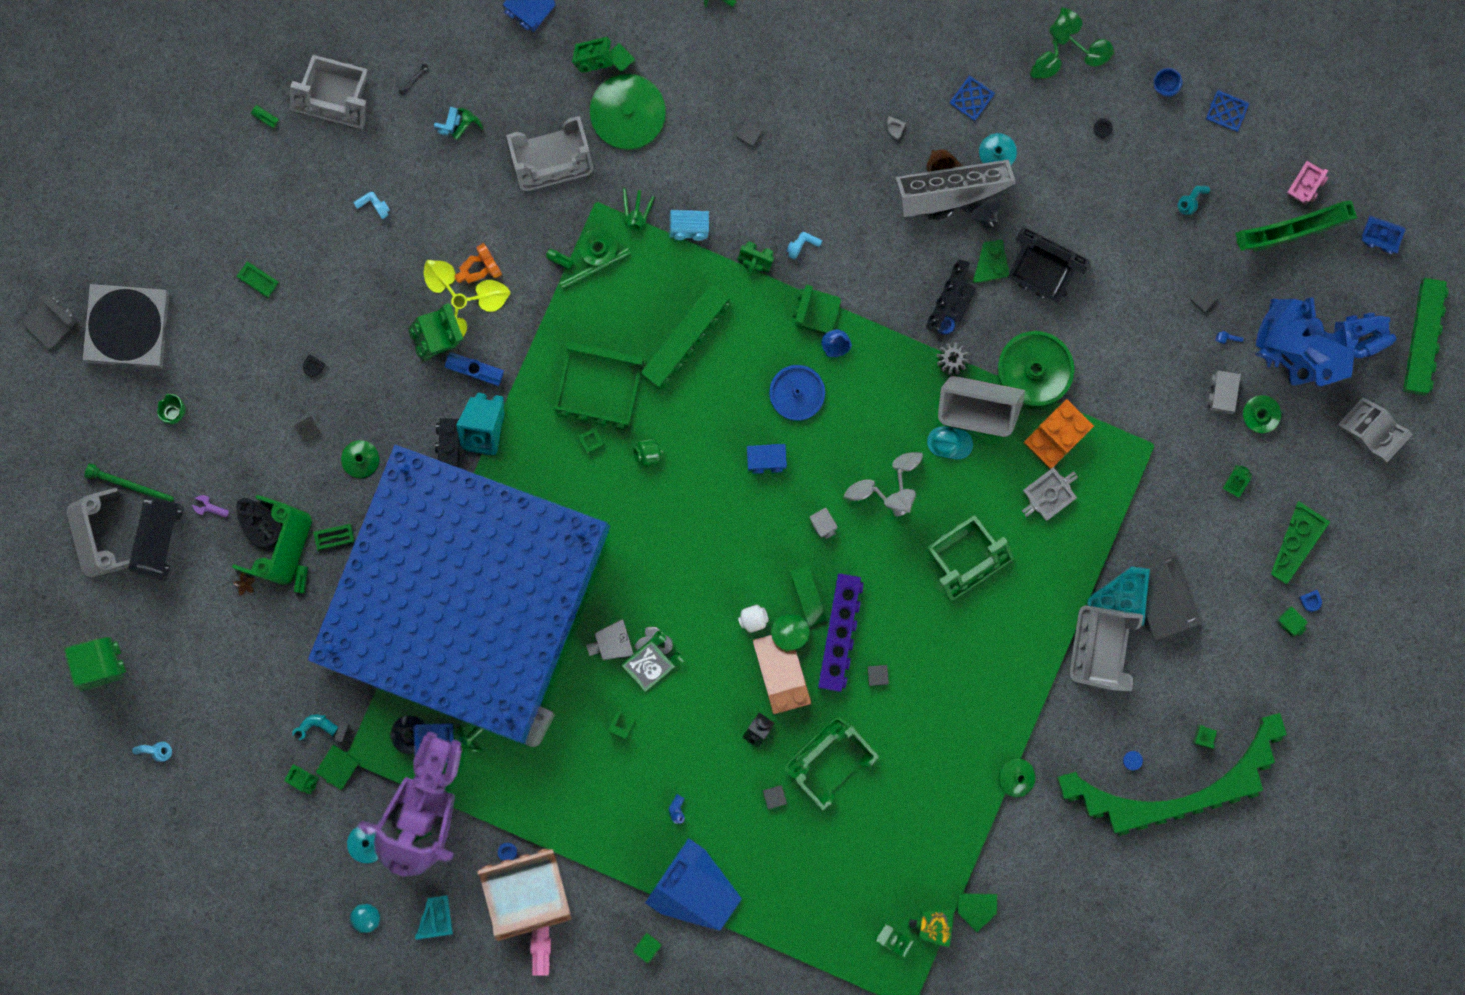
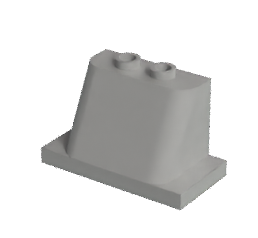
[290,55,368,129]

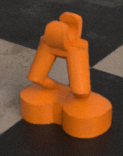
[454,243,503,283]

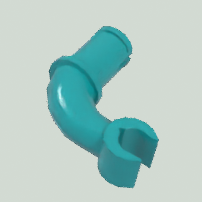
[292,714,338,740]

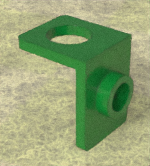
[875,924,913,957]

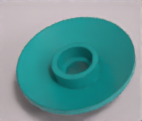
[979,133,1017,166]
[347,827,378,863]

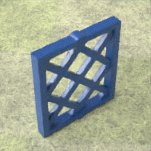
[950,75,995,121]
[1206,90,1249,132]

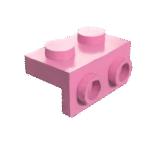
[1287,161,1328,206]

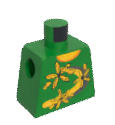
[908,910,954,947]

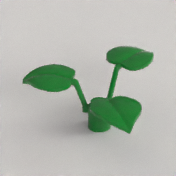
[1030,7,1114,78]

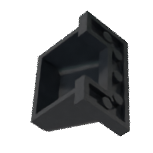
[1007,226,1090,303]

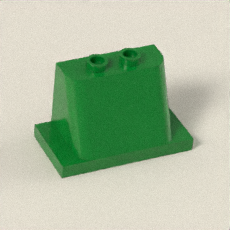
[927,515,1014,602]

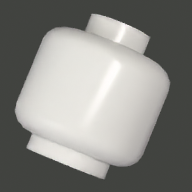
[739,605,769,633]

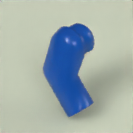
[668,794,685,824]

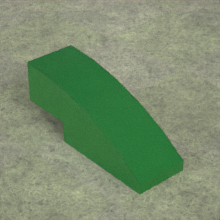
[789,565,827,627]

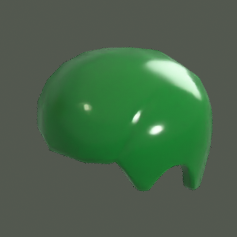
[157,394,186,424]

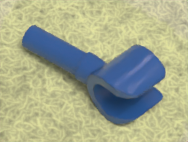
[1215,331,1244,344]

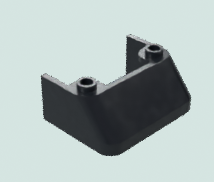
[129,496,184,581]

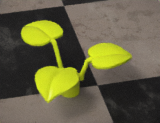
[424,260,511,337]

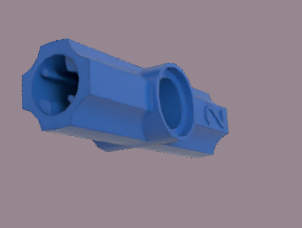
[444,352,504,386]

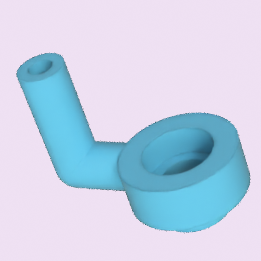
[353,192,390,220]
[786,232,822,260]
[132,742,172,762]

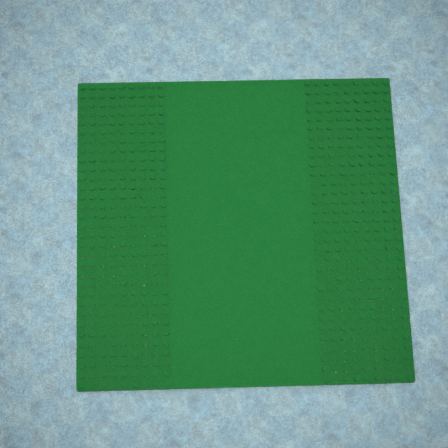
[349,202,1154,995]

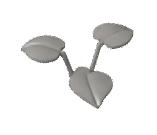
[843,452,923,516]

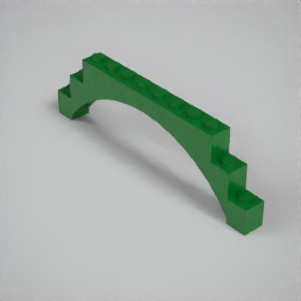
[1056,713,1287,836]

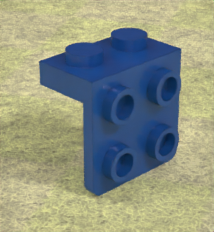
[503,0,555,33]

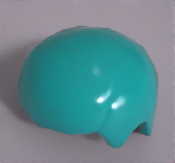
[349,904,381,933]

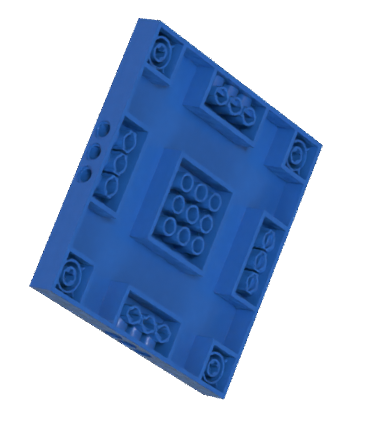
[308,445,611,744]

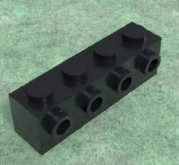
[435,418,460,468]

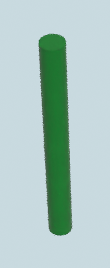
[560,247,631,289]

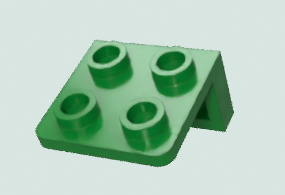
[792,285,841,333]

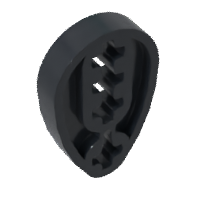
[236,498,282,547]

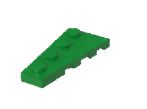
[1271,501,1330,585]

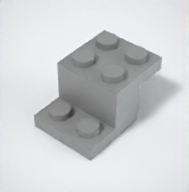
[1338,397,1412,462]

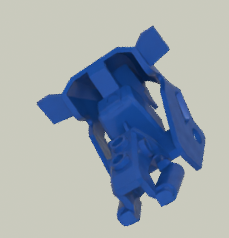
[1255,298,1397,386]

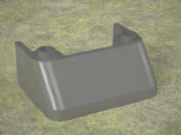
[67,488,130,577]

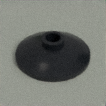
[390,715,426,754]

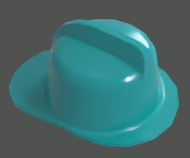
[927,426,973,459]

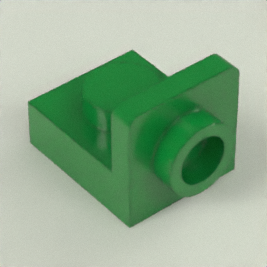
[1223,465,1252,498]
[284,764,319,794]

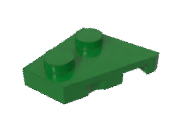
[973,239,1009,284]

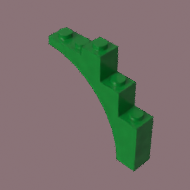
[1235,200,1358,252]

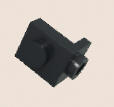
[743,713,775,747]

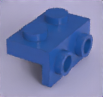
[1361,215,1406,254]

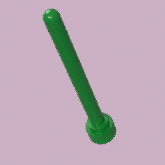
[84,463,174,502]

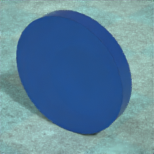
[769,365,825,421]

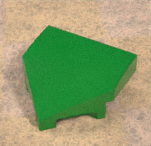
[958,893,997,933]

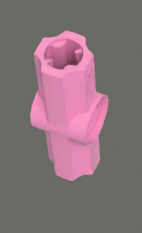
[531,926,551,976]

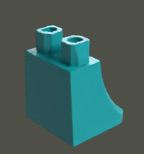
[456,392,505,455]

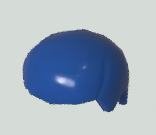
[1154,68,1182,97]
[821,330,852,357]

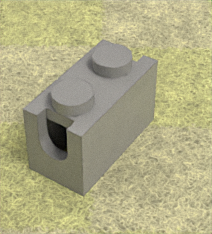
[1207,371,1241,414]

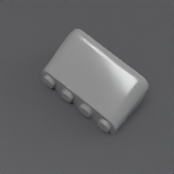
[938,375,1025,437]

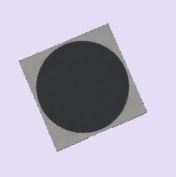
[83,284,170,369]

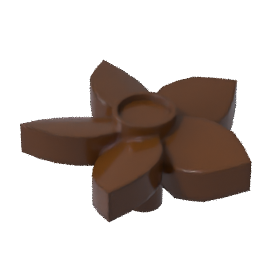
[233,572,256,595]

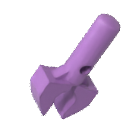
[192,495,229,518]

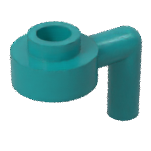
[1178,186,1210,215]

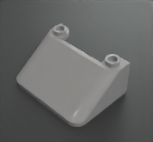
[1070,606,1143,691]

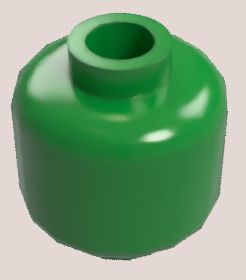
[633,439,663,465]

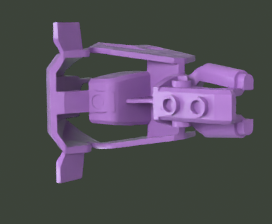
[358,732,462,876]

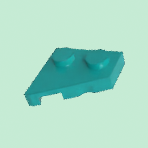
[415,895,453,940]

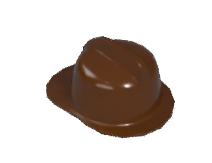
[926,149,963,172]

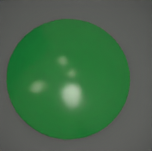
[771,614,810,652]

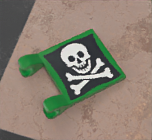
[621,630,685,692]

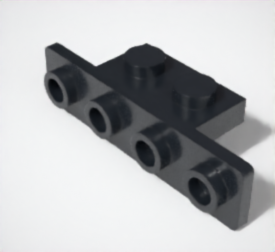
[926,260,977,331]

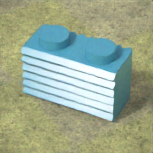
[669,210,709,241]

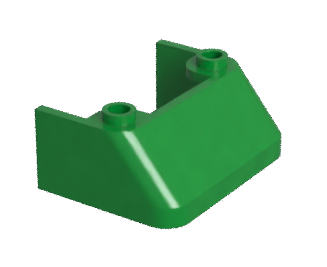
[232,495,312,585]

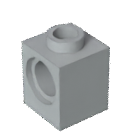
[809,508,838,539]

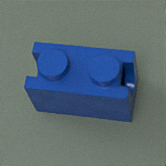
[747,444,787,474]

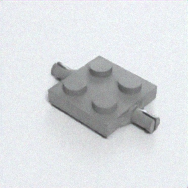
[1022,467,1078,521]

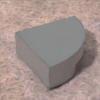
[887,116,906,141]

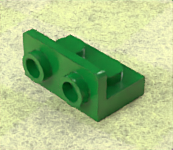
[572,36,613,73]

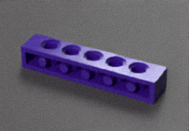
[818,573,864,692]

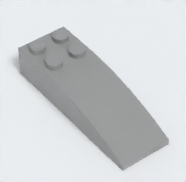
[896,160,1016,217]

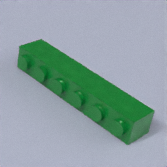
[1403,277,1449,396]
[641,284,731,389]

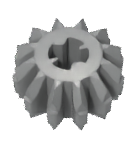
[937,343,969,375]

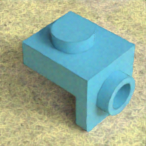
[434,107,461,135]

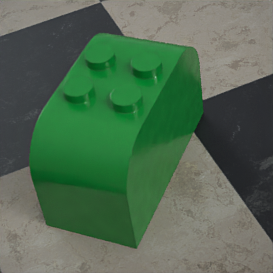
[64,637,126,692]

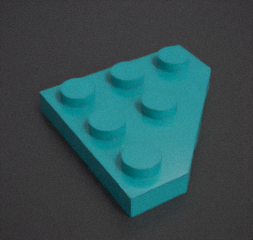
[1087,566,1150,626]

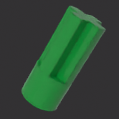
[251,105,279,129]
[546,248,574,269]
[294,565,308,594]

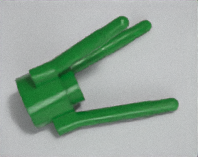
[622,188,655,230]

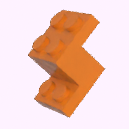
[1023,399,1094,469]

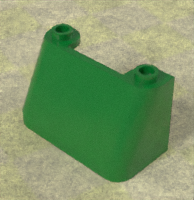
[785,717,879,810]

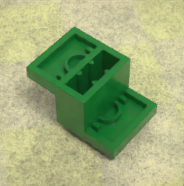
[408,303,463,362]

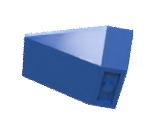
[645,839,742,931]

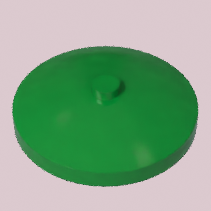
[590,74,666,150]
[997,331,1074,407]

